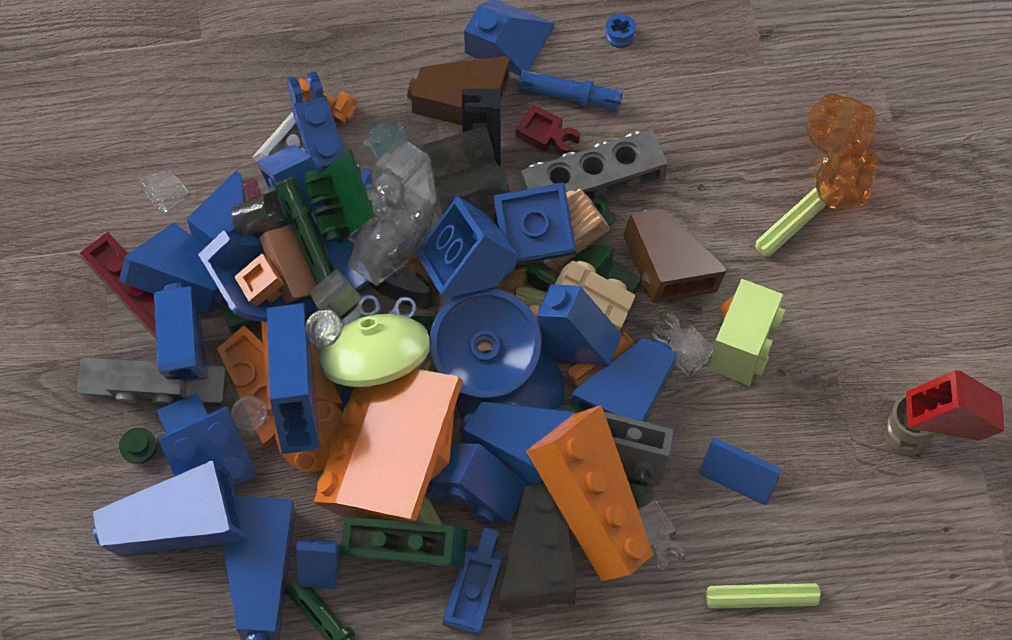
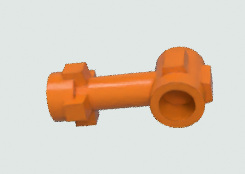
[298,78,358,126]

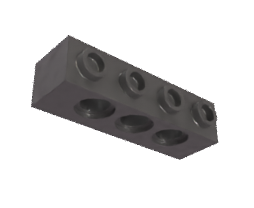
[521,129,668,200]

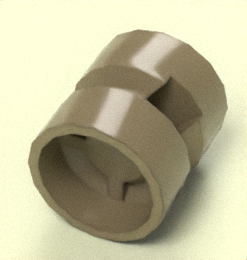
[884,394,935,456]

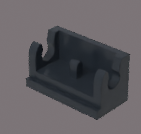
[461,89,501,166]

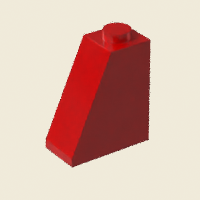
[906,370,1005,441]

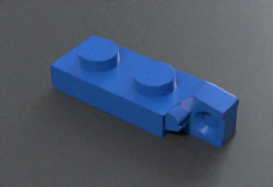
[443,527,503,636]

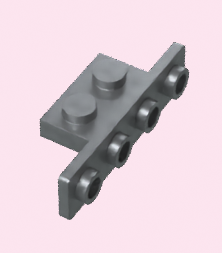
[77,358,226,405]

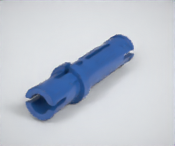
[518,69,623,112]

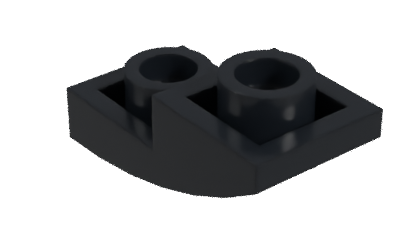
[364,255,432,310]

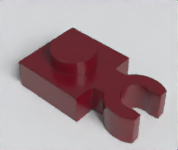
[515,104,581,156]

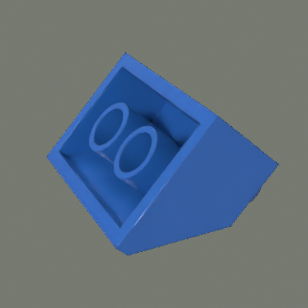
[416,195,519,298]

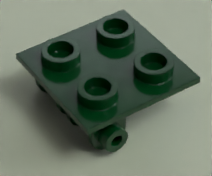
[303,149,375,244]

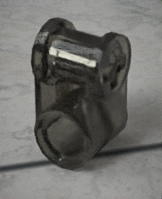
[231,190,290,237]

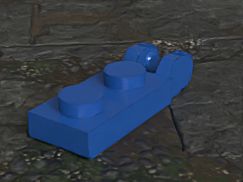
[287,71,345,169]

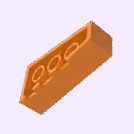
[526,405,654,582]

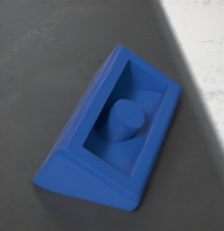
[700,438,781,505]

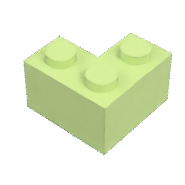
[709,279,786,386]

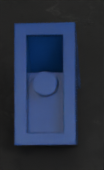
[296,538,344,589]

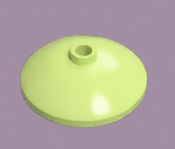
[319,314,430,387]

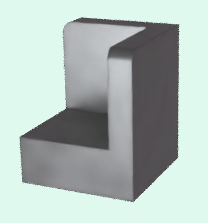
[309,269,362,330]

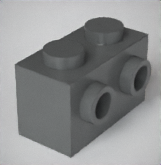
[604,412,674,485]

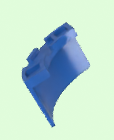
[198,208,374,322]

